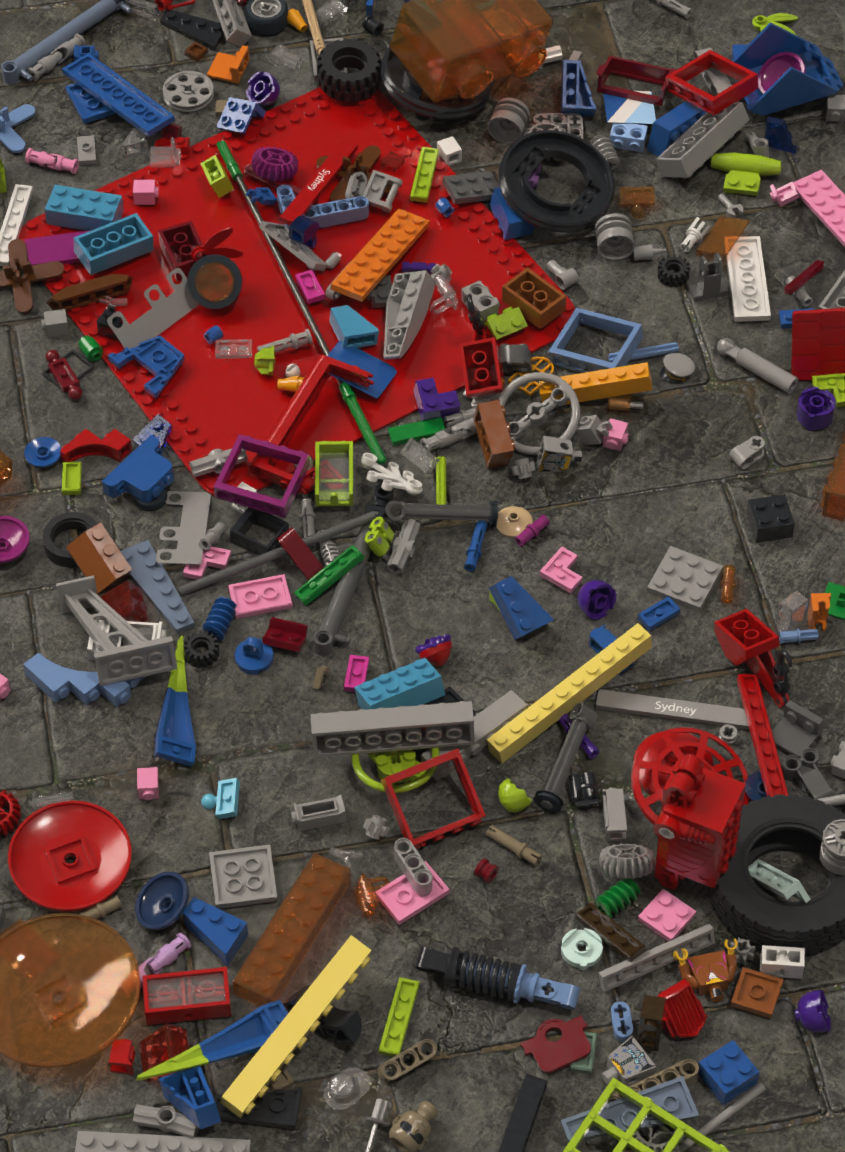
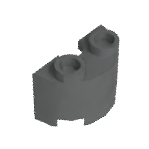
[499,344,532,373]

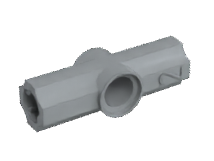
[189,448,248,477]

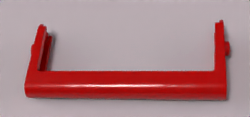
[249,355,374,494]

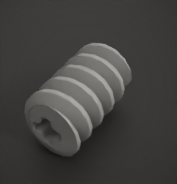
[590,135,620,170]

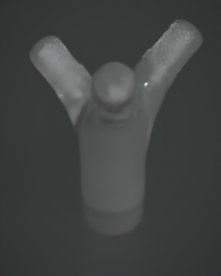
[99,296,128,310]
[329,847,363,867]

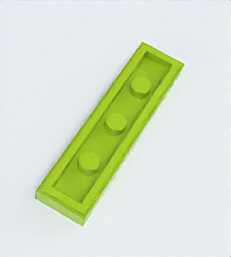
[410,147,439,203]
[379,977,420,1057]

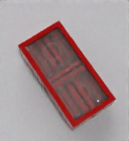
[142,967,232,1025]

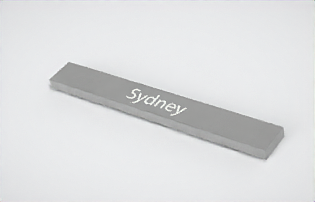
[596,689,749,730]

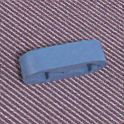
[611,1002,633,1042]

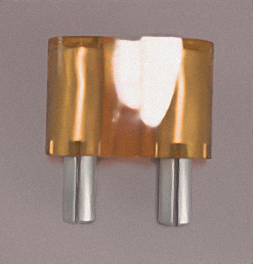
[608,391,646,412]

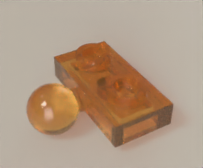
[619,187,655,219]

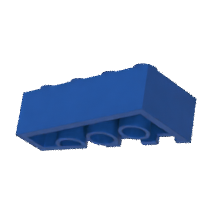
[647,101,706,157]

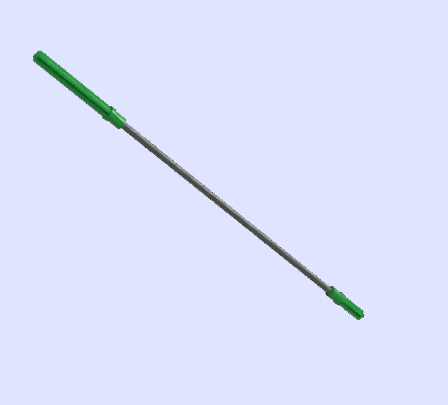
[217,140,387,465]

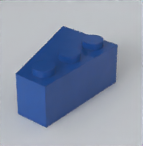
[489,576,554,639]

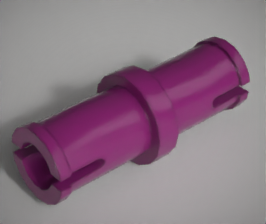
[514,515,550,547]

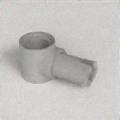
[745,132,770,157]
[547,260,579,290]

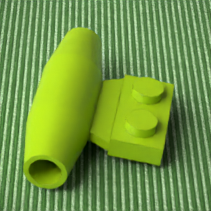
[711,152,782,196]

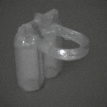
[150,138,182,167]
[430,275,458,314]

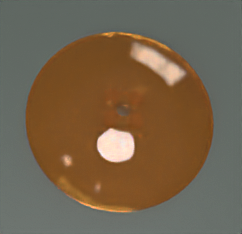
[0,913,141,1068]

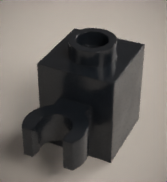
[96,305,123,340]

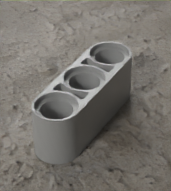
[394,838,433,896]

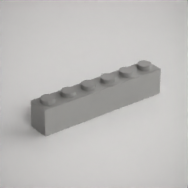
[421,690,527,781]

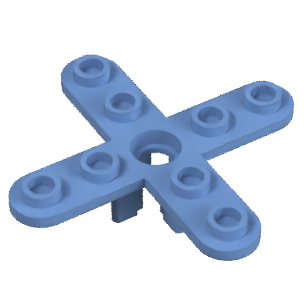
[0,104,36,153]

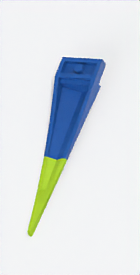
[154,635,196,767]
[136,1000,288,1081]

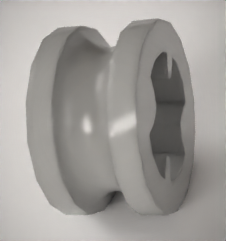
[719,724,737,745]

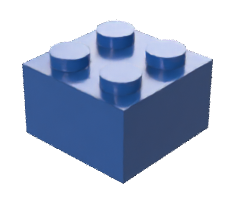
[698,1040,760,1106]

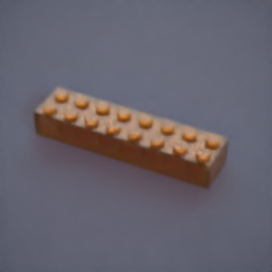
[233,853,351,1006]

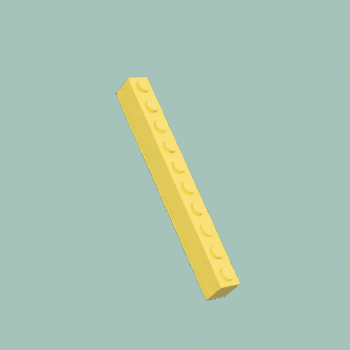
[487,623,652,764]
[220,935,371,1118]

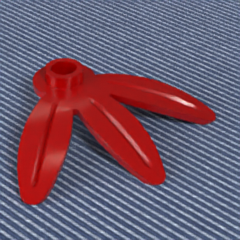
[191,227,244,282]

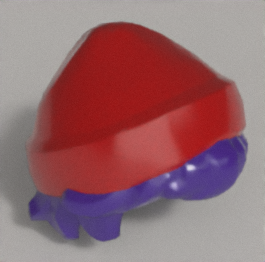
[415,634,453,667]

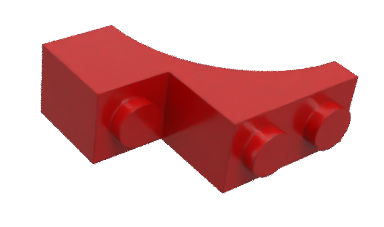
[60,429,132,463]

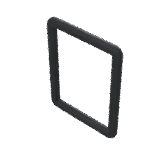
[42,350,94,389]

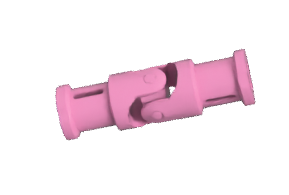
[25,148,79,174]

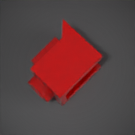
[109,1039,136,1075]

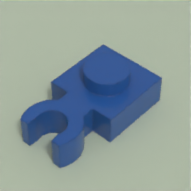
[246,187,277,205]

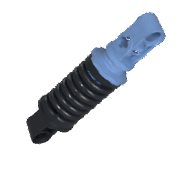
[415,946,581,1010]

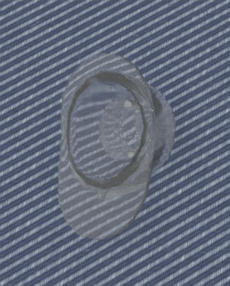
[324,1067,371,1110]

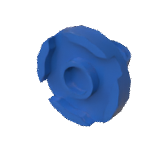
[234,637,274,675]

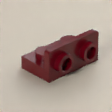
[262,617,308,652]

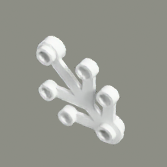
[361,453,423,495]

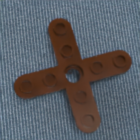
[316,146,392,202]
[0,239,65,314]

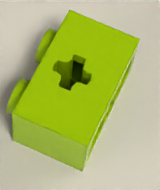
[200,155,234,198]

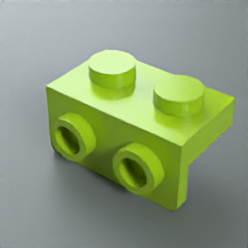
[485,307,528,340]

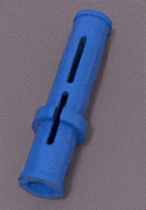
[464,520,488,572]

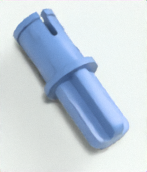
[779,628,819,644]

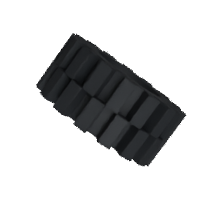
[658,254,690,288]
[183,631,219,668]

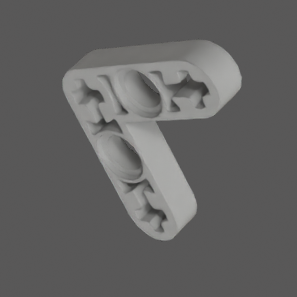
[533,113,583,139]

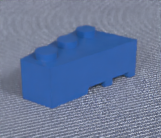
[561,60,596,117]
[490,187,535,240]
[183,897,248,967]
[158,1066,221,1129]

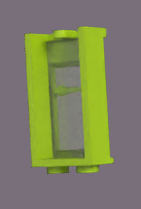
[315,441,353,506]

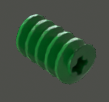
[595,878,640,919]

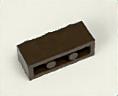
[638,995,666,1052]

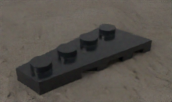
[160,9,224,51]
[213,1087,303,1129]

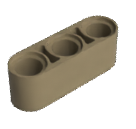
[378,1039,437,1082]

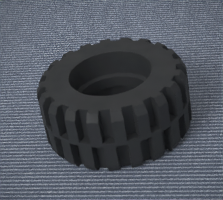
[317,38,382,102]

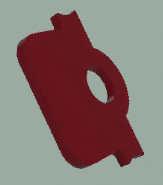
[520,1015,591,1074]

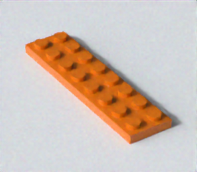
[331,209,430,302]

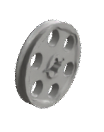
[163,71,214,112]

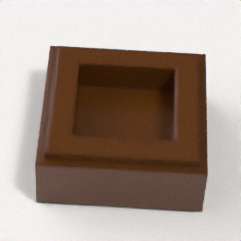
[184,42,208,62]

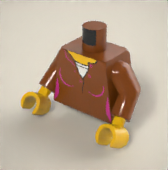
[673,939,738,1002]

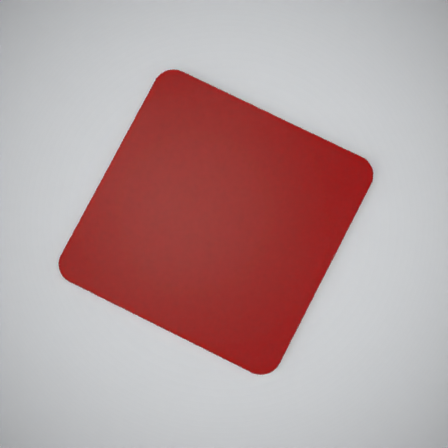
[18,87,575,497]

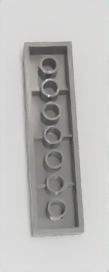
[310,701,475,757]

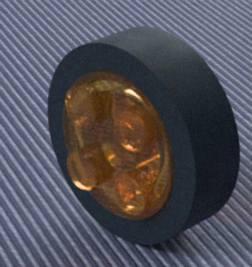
[188,255,242,309]

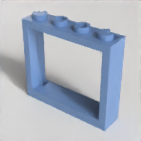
[548,308,643,373]

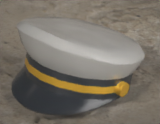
[660,353,695,383]

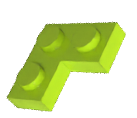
[811,373,845,407]

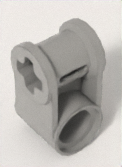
[729,436,765,470]

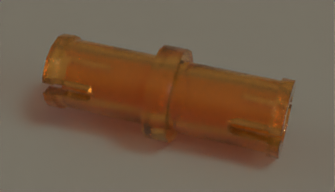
[720,565,736,604]

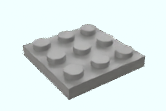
[647,546,723,612]
[209,844,278,909]

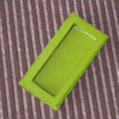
[62,461,82,495]

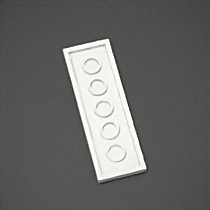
[724,236,771,322]

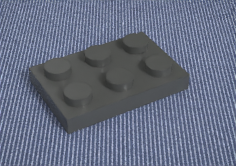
[442,171,499,204]

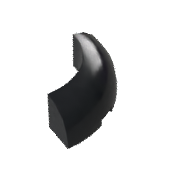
[283,985,362,1044]

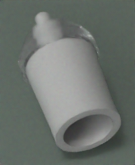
[633,243,666,261]

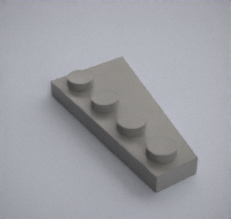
[259,221,327,271]

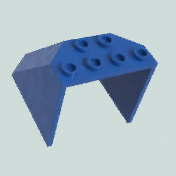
[733,22,843,116]

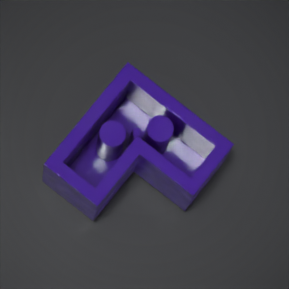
[413,378,460,421]

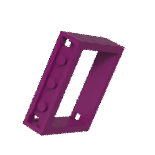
[213,434,310,518]

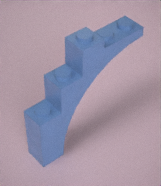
[23,653,150,708]

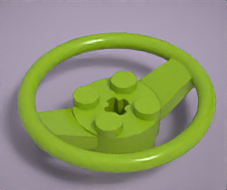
[351,747,440,793]

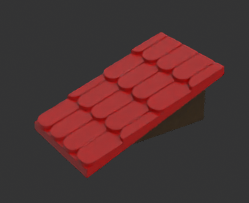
[791,308,845,380]

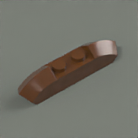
[46,274,133,311]

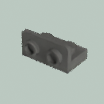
[367,275,392,308]

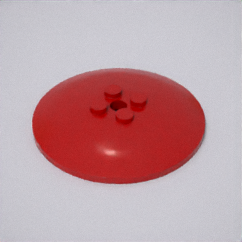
[8,800,132,912]

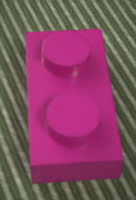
[295,270,325,304]
[344,655,369,692]

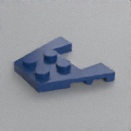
[108,336,185,398]

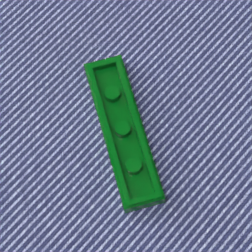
[294,545,365,606]

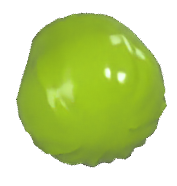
[498,778,532,813]

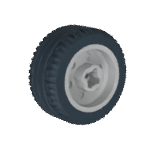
[245,0,288,36]

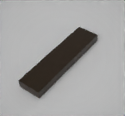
[575,903,646,962]

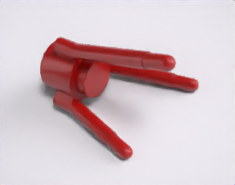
[155,0,195,11]

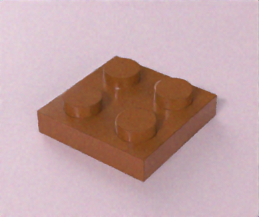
[731,967,784,1019]

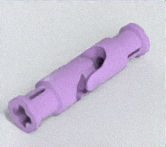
[116,933,191,1000]

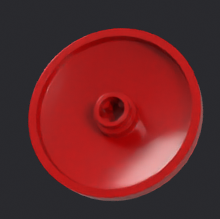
[633,731,714,795]

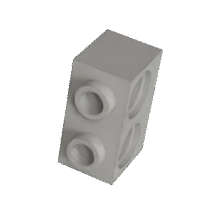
[461,280,500,322]

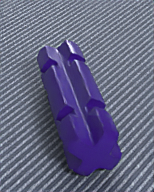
[402,262,436,274]

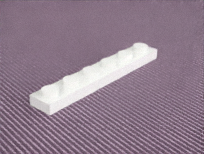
[0,184,33,266]

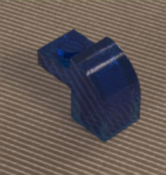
[289,215,320,248]

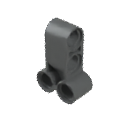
[782,748,833,800]

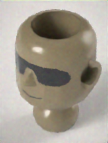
[389,1101,438,1152]

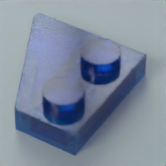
[764,116,797,154]
[132,414,172,449]

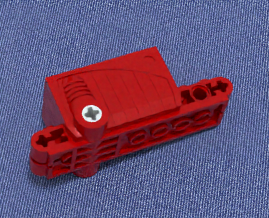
[653,754,746,889]

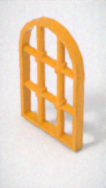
[508,357,554,396]

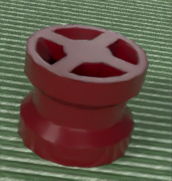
[474,858,499,884]

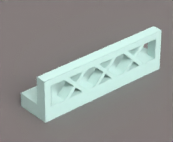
[748,859,811,903]

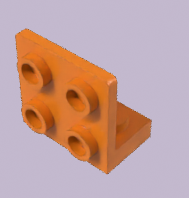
[207,45,250,84]

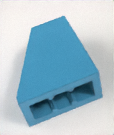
[329,305,379,348]

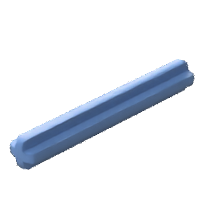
[608,342,679,363]

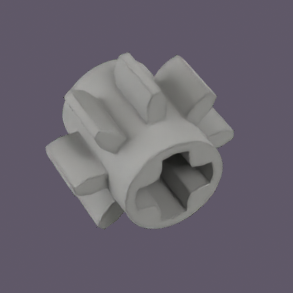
[430,263,452,286]
[511,458,536,479]
[363,815,390,840]
[730,938,755,965]

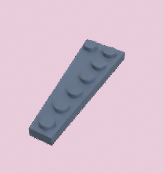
[120,540,195,634]
[561,1076,699,1143]

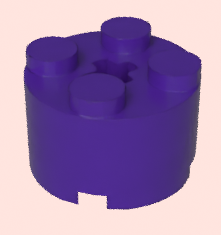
[796,387,835,431]

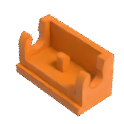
[808,593,831,632]

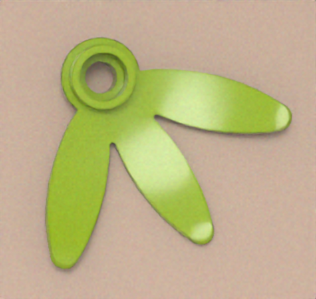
[752,13,798,35]

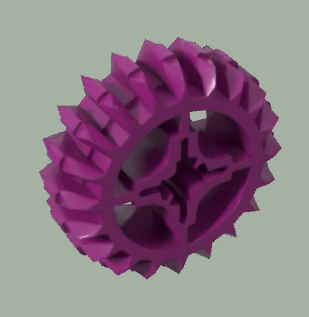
[251,146,298,182]

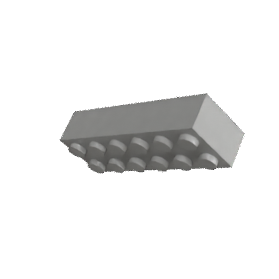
[656,102,750,178]

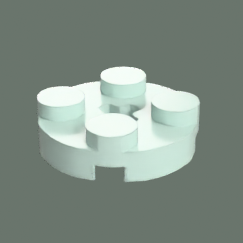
[561,928,603,970]

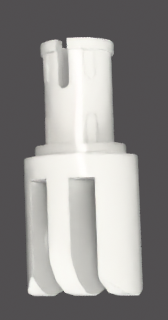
[680,217,710,252]

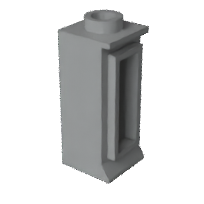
[602,788,627,842]
[291,795,346,831]

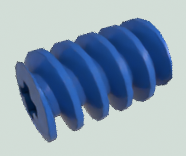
[203,597,237,641]

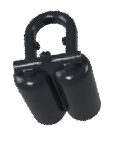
[567,772,600,808]

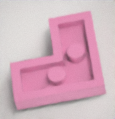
[183,546,231,580]
[540,547,582,594]

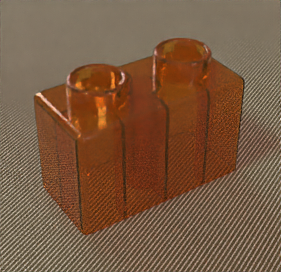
[390,0,553,102]

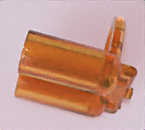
[355,873,389,917]

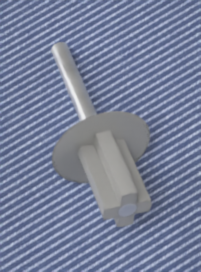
[364,1098,390,1152]

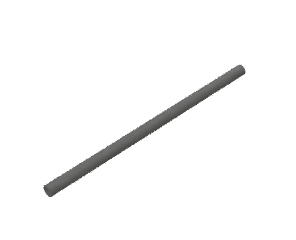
[178,511,376,596]

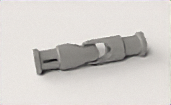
[27,33,86,82]
[420,417,477,454]

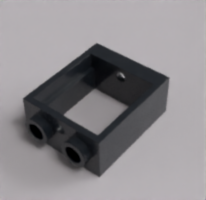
[230,508,289,555]

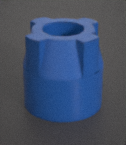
[435,198,454,218]
[203,325,224,345]

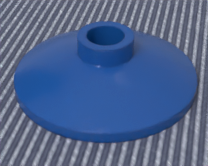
[24,437,61,467]

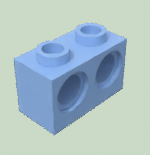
[610,123,648,152]

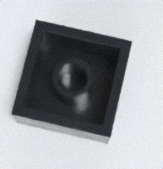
[747,494,795,543]

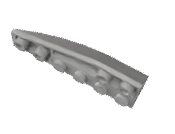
[384,270,436,360]

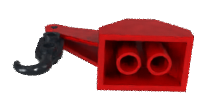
[459,294,505,399]
[714,609,792,708]

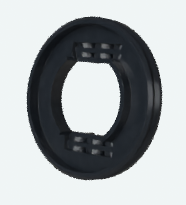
[380,32,494,122]
[498,130,615,233]

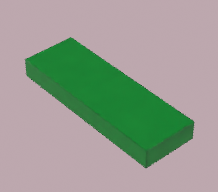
[388,417,445,446]

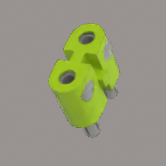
[365,517,395,562]

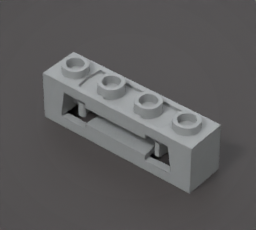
[212,0,252,47]

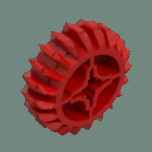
[0,789,21,837]

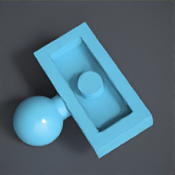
[201,778,240,819]

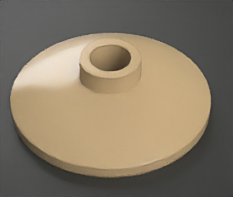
[496,506,533,538]

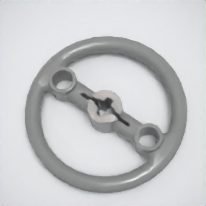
[498,372,580,455]

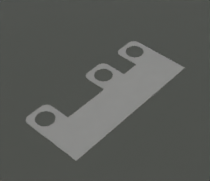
[107,268,199,349]
[156,491,211,564]

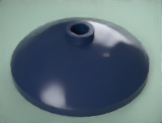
[135,871,189,930]

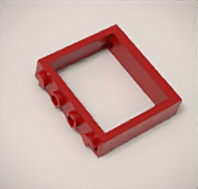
[666,50,759,116]
[381,748,486,849]

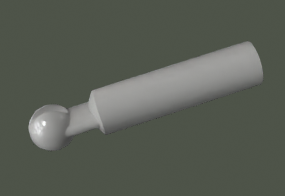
[717,338,799,394]

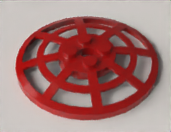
[631,727,749,825]

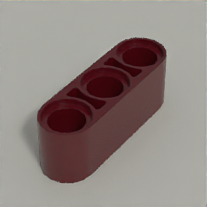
[277,527,324,581]

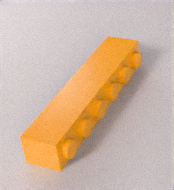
[539,362,653,405]

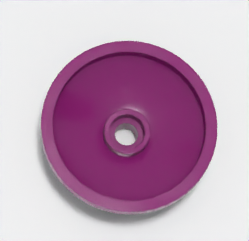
[758,52,806,94]
[0,516,30,563]

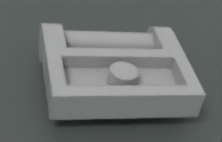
[363,170,403,212]

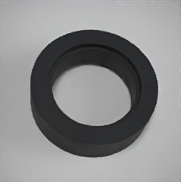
[43,512,97,568]

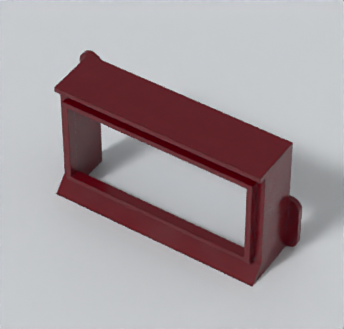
[596,55,677,106]

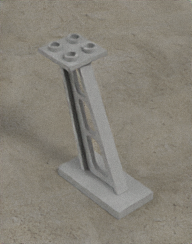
[56,575,177,686]

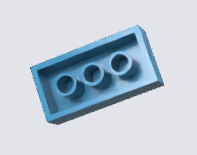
[44,185,124,231]
[74,213,153,275]
[354,658,445,710]

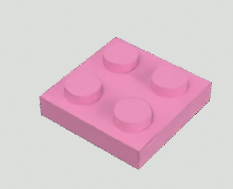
[638,889,696,942]

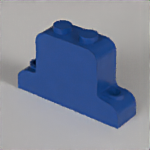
[102,434,174,502]

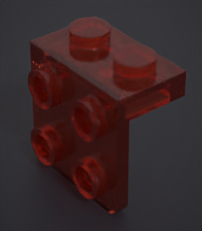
[100,580,148,622]

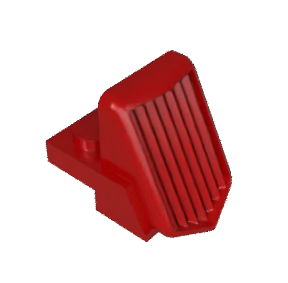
[657,979,707,1038]

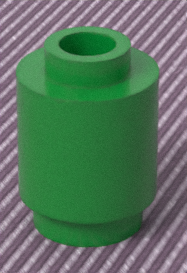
[78,335,103,362]

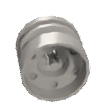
[488,97,530,144]
[595,213,635,261]
[820,819,845,875]

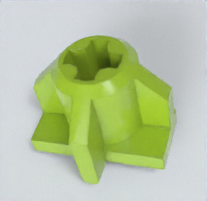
[254,346,276,376]

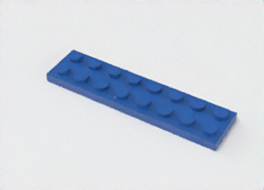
[62,53,175,137]

